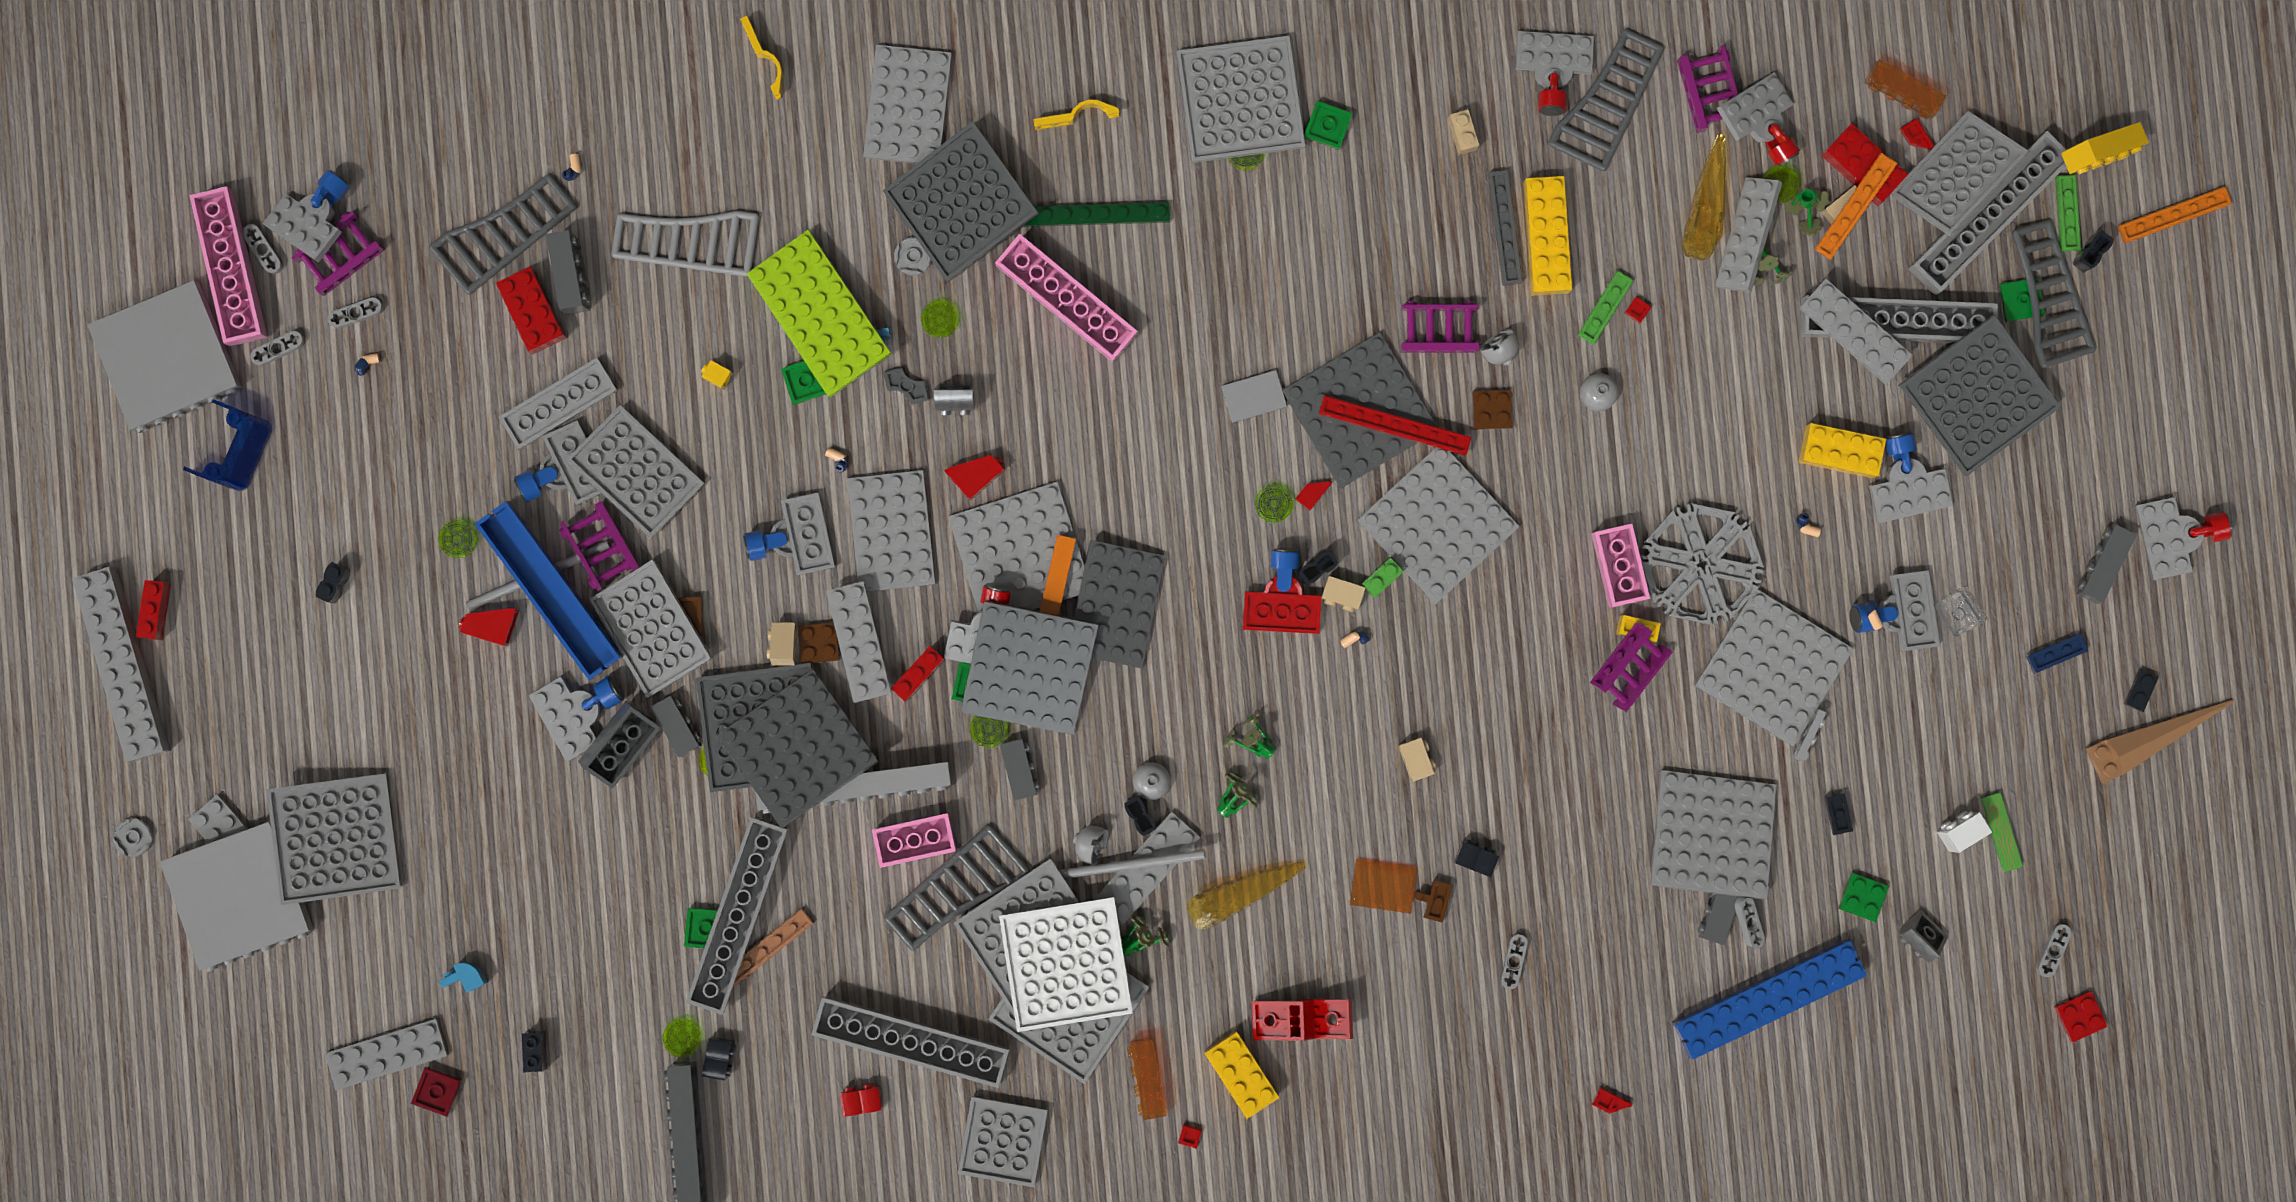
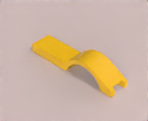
[740,16,784,100]
[1033,100,1119,130]

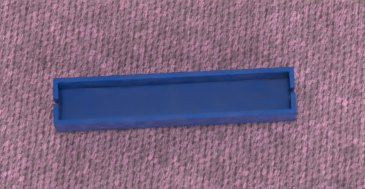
[475,501,623,680]
[1672,939,1867,1059]

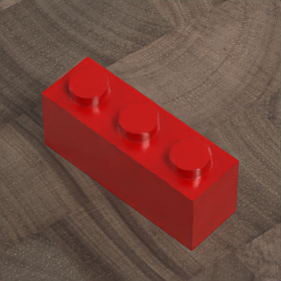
[136,580,171,640]
[891,646,945,702]

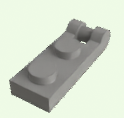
[1793,709,1826,761]

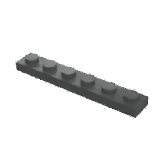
[1488,170,1522,286]

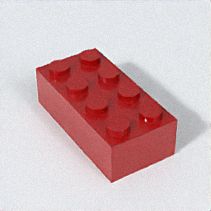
[1821,123,1909,206]
[496,267,567,354]

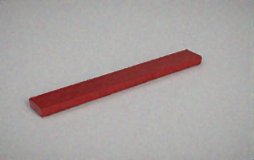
[1319,395,1472,456]

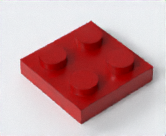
[2054,991,2108,1043]

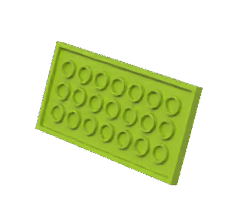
[747,230,892,398]

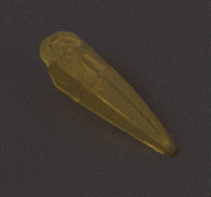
[1682,134,1726,261]
[1187,862,1306,930]

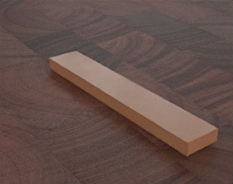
[733,908,814,988]

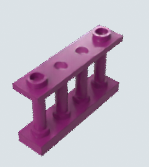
[1677,45,1738,133]
[291,211,384,296]
[1401,301,1479,353]
[559,501,639,592]
[1590,622,1673,712]

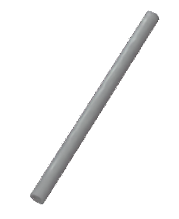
[466,541,610,610]
[1059,849,1206,879]

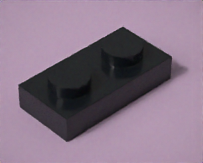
[2124,669,2159,712]
[1824,793,1853,835]

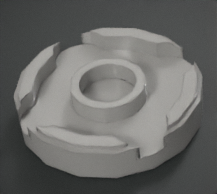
[894,237,932,276]
[113,818,153,857]

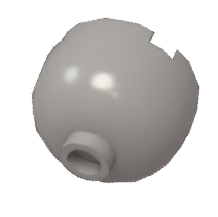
[1480,329,1519,365]
[1579,373,1618,412]
[1133,762,1171,800]
[1073,826,1109,865]

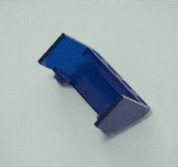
[183,399,272,491]

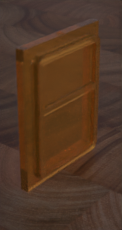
[1350,859,1417,914]

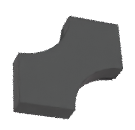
[883,367,930,405]

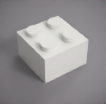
[1937,811,1992,853]

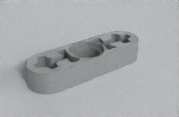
[242,224,283,274]
[328,298,383,329]
[250,331,305,366]
[1735,897,1765,949]
[2036,924,2071,977]
[1500,934,1528,990]

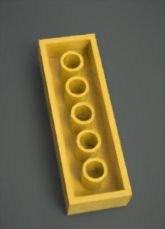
[1523,176,1572,296]

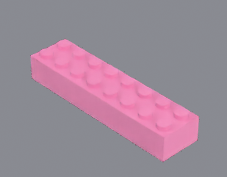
[189,186,268,346]
[995,234,1138,363]

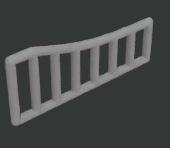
[611,210,759,277]

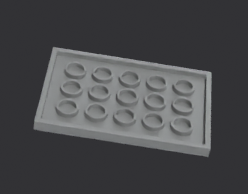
[863,45,952,164]
[1891,111,2029,237]
[566,405,704,539]
[847,470,936,592]
[589,559,713,698]

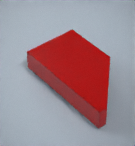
[1899,118,1934,150]
[1295,481,1332,511]
[1592,1087,1633,1114]

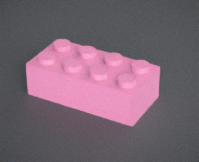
[1591,524,1650,608]
[872,813,957,868]

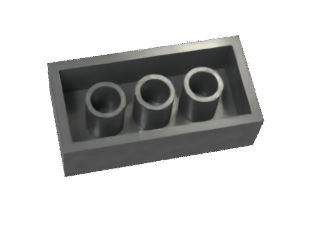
[546,230,591,315]
[578,701,660,789]

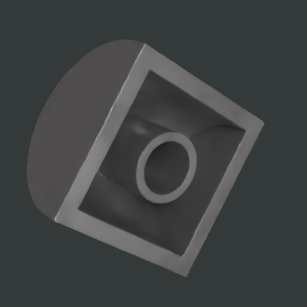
[934,385,975,415]
[1899,909,1948,962]

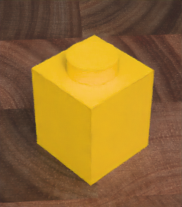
[701,360,733,390]

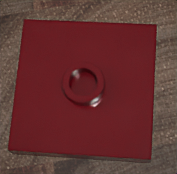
[411,1067,462,1117]

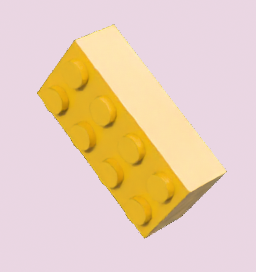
[2061,122,2149,175]
[1798,423,1886,478]
[1204,1030,1279,1119]

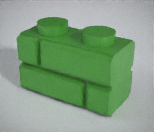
[1361,557,1404,598]

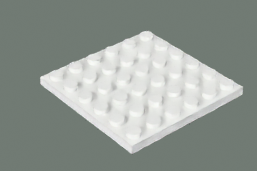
[999,897,1133,1032]

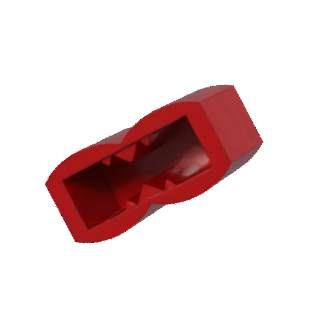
[840,1083,882,1117]

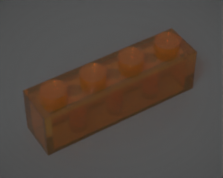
[1864,59,1947,119]
[1127,1037,1167,1120]

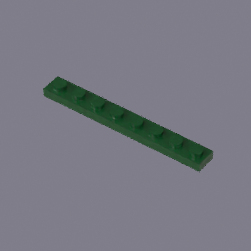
[1022,203,1170,227]

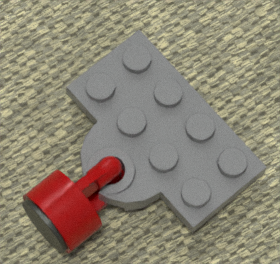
[1515,31,1594,116]
[1717,72,1800,166]
[2135,497,2232,580]
[944,583,1012,664]

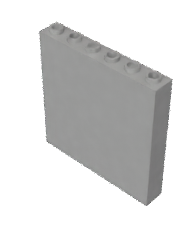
[87,280,242,433]
[160,822,314,972]

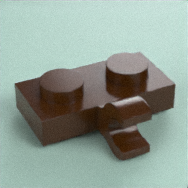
[1414,880,1453,923]

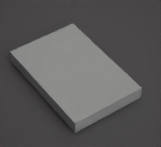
[1221,370,1287,423]

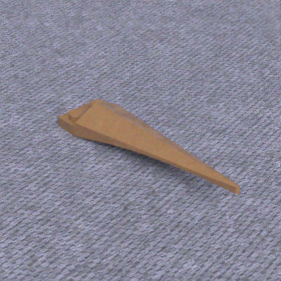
[2085,700,2233,783]

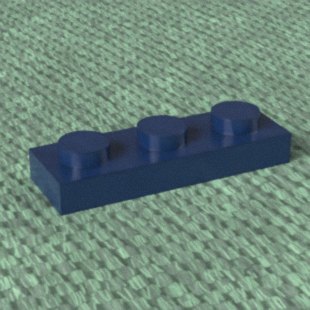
[2026,633,2088,674]

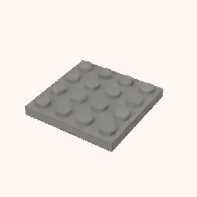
[958,1096,1048,1187]

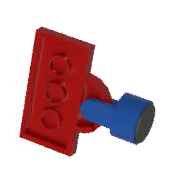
[1242,548,1322,634]

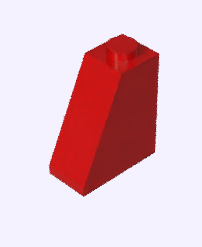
[944,455,1005,501]
[459,608,520,647]

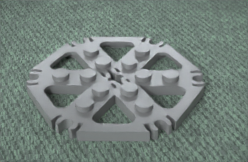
[1640,504,1764,625]

